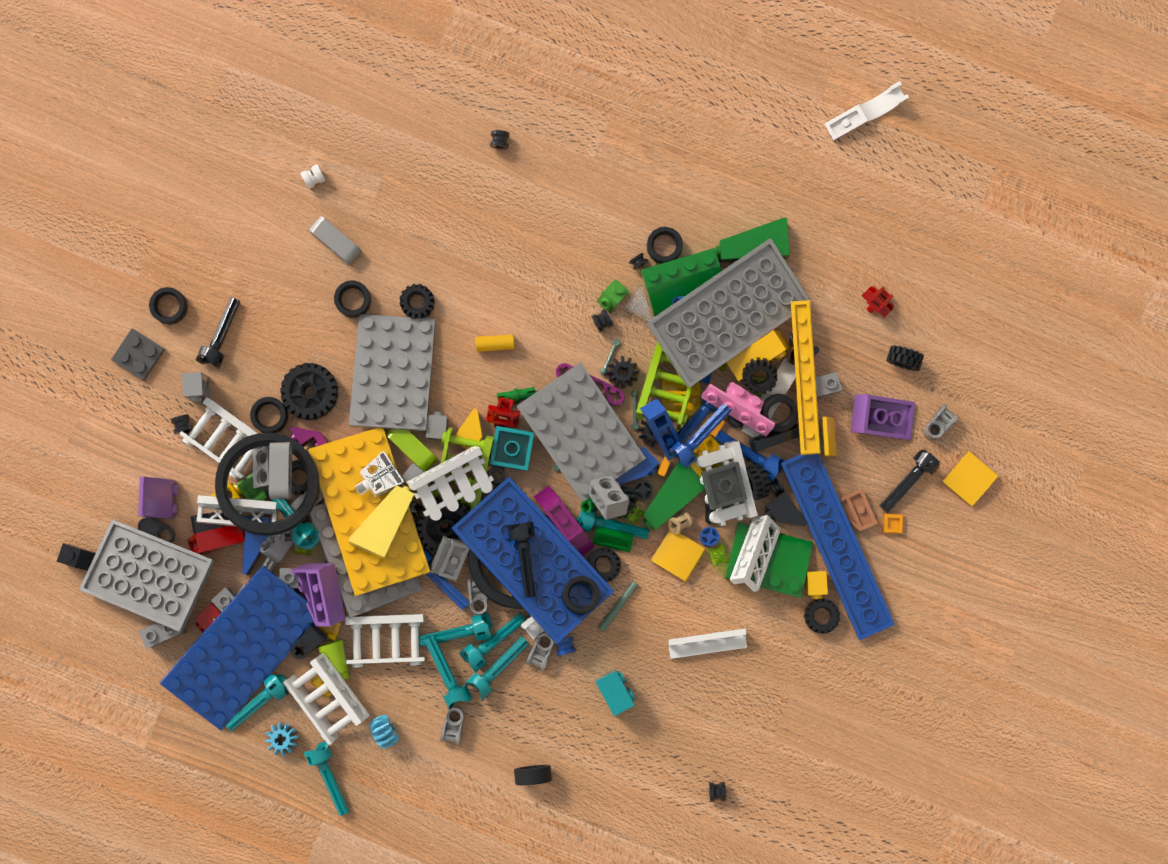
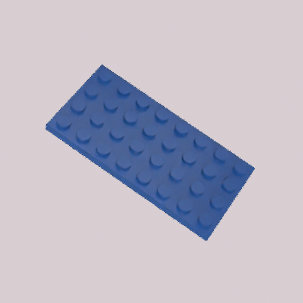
[451,477,614,645]
[160,565,314,731]

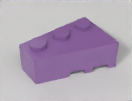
[291,563,346,626]

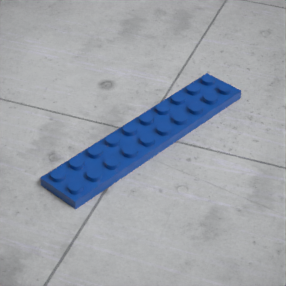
[780,454,895,640]

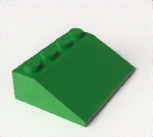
[641,248,721,317]
[724,522,813,598]

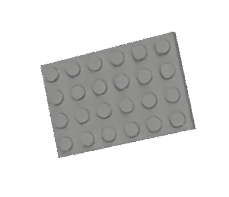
[349,314,436,432]
[517,362,646,502]
[309,503,422,618]
[79,519,215,633]

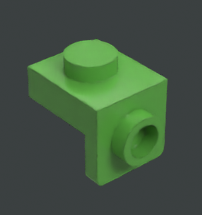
[597,279,630,313]
[237,473,267,501]

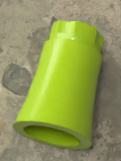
[317,639,349,680]

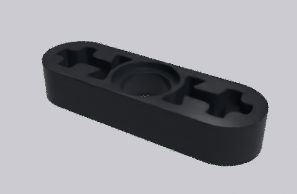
[749,423,800,451]

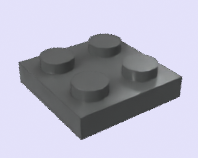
[111,328,165,381]
[701,462,747,510]

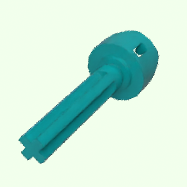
[268,494,320,549]
[576,509,649,540]
[459,612,526,672]
[419,613,493,647]
[424,635,472,709]
[465,636,529,701]
[226,674,289,731]
[303,741,349,816]

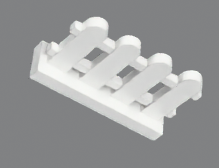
[695,441,758,526]
[407,446,494,521]

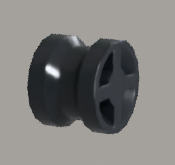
[490,130,510,150]
[591,309,613,333]
[170,414,193,435]
[634,481,653,501]
[709,782,726,802]

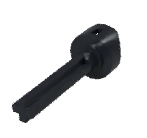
[196,297,241,369]
[879,450,940,513]
[508,522,536,598]

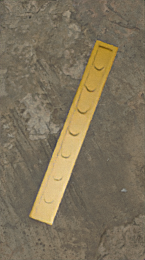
[791,300,821,455]

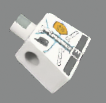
[354,451,404,497]

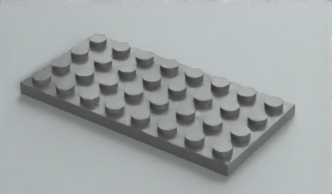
[646,238,812,388]

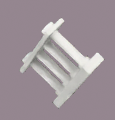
[180,397,269,480]
[345,614,426,668]
[283,652,370,745]

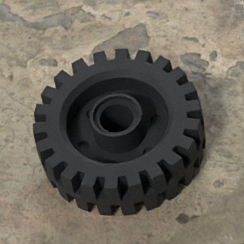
[280,363,339,420]
[415,497,470,554]

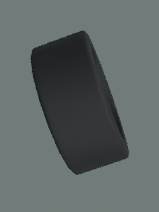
[647,227,683,264]
[334,280,371,318]
[149,287,188,325]
[760,394,798,432]
[250,397,288,433]
[562,576,600,614]
[514,765,552,786]

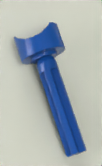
[677,394,719,444]
[668,403,732,469]
[715,430,785,482]
[423,549,470,611]

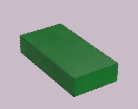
[593,526,634,553]

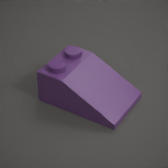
[850,394,915,440]
[138,477,179,519]

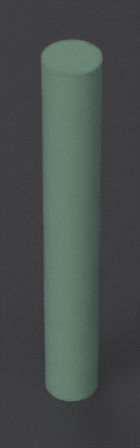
[598,581,639,632]

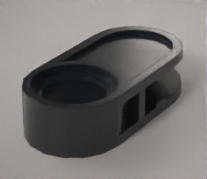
[138,517,176,543]

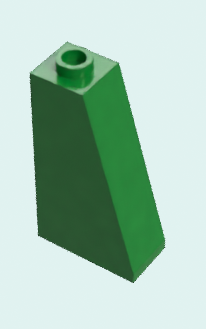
[715,218,790,263]
[642,460,705,531]

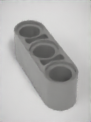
[308,216,362,265]
[269,442,292,499]

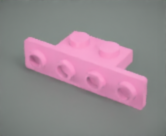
[701,382,775,436]

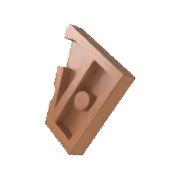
[839,488,878,531]

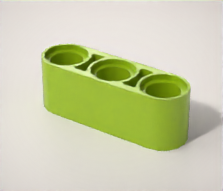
[385,429,438,472]

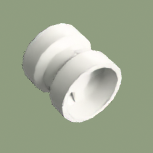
[300,164,326,190]

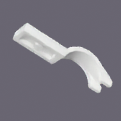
[825,81,909,141]
[741,358,796,438]

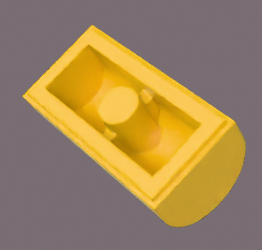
[475,334,515,352]

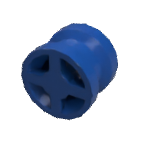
[699,527,719,546]
[555,636,576,656]

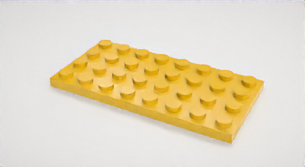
[308,428,430,597]

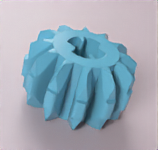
[369,715,399,749]
[265,722,299,756]

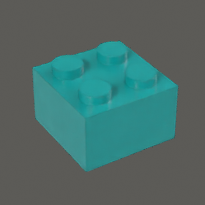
[490,426,535,472]
[595,669,636,717]

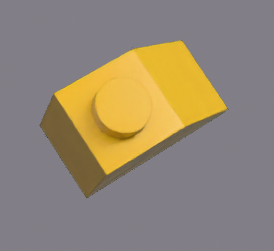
[455,408,483,450]

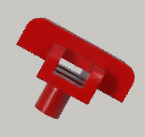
[861,286,894,318]
[486,397,521,428]

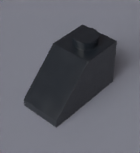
[765,492,807,527]
[56,543,96,571]

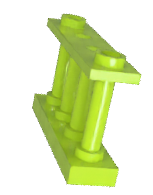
[636,343,693,430]
[431,427,494,511]

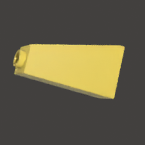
[348,485,414,560]

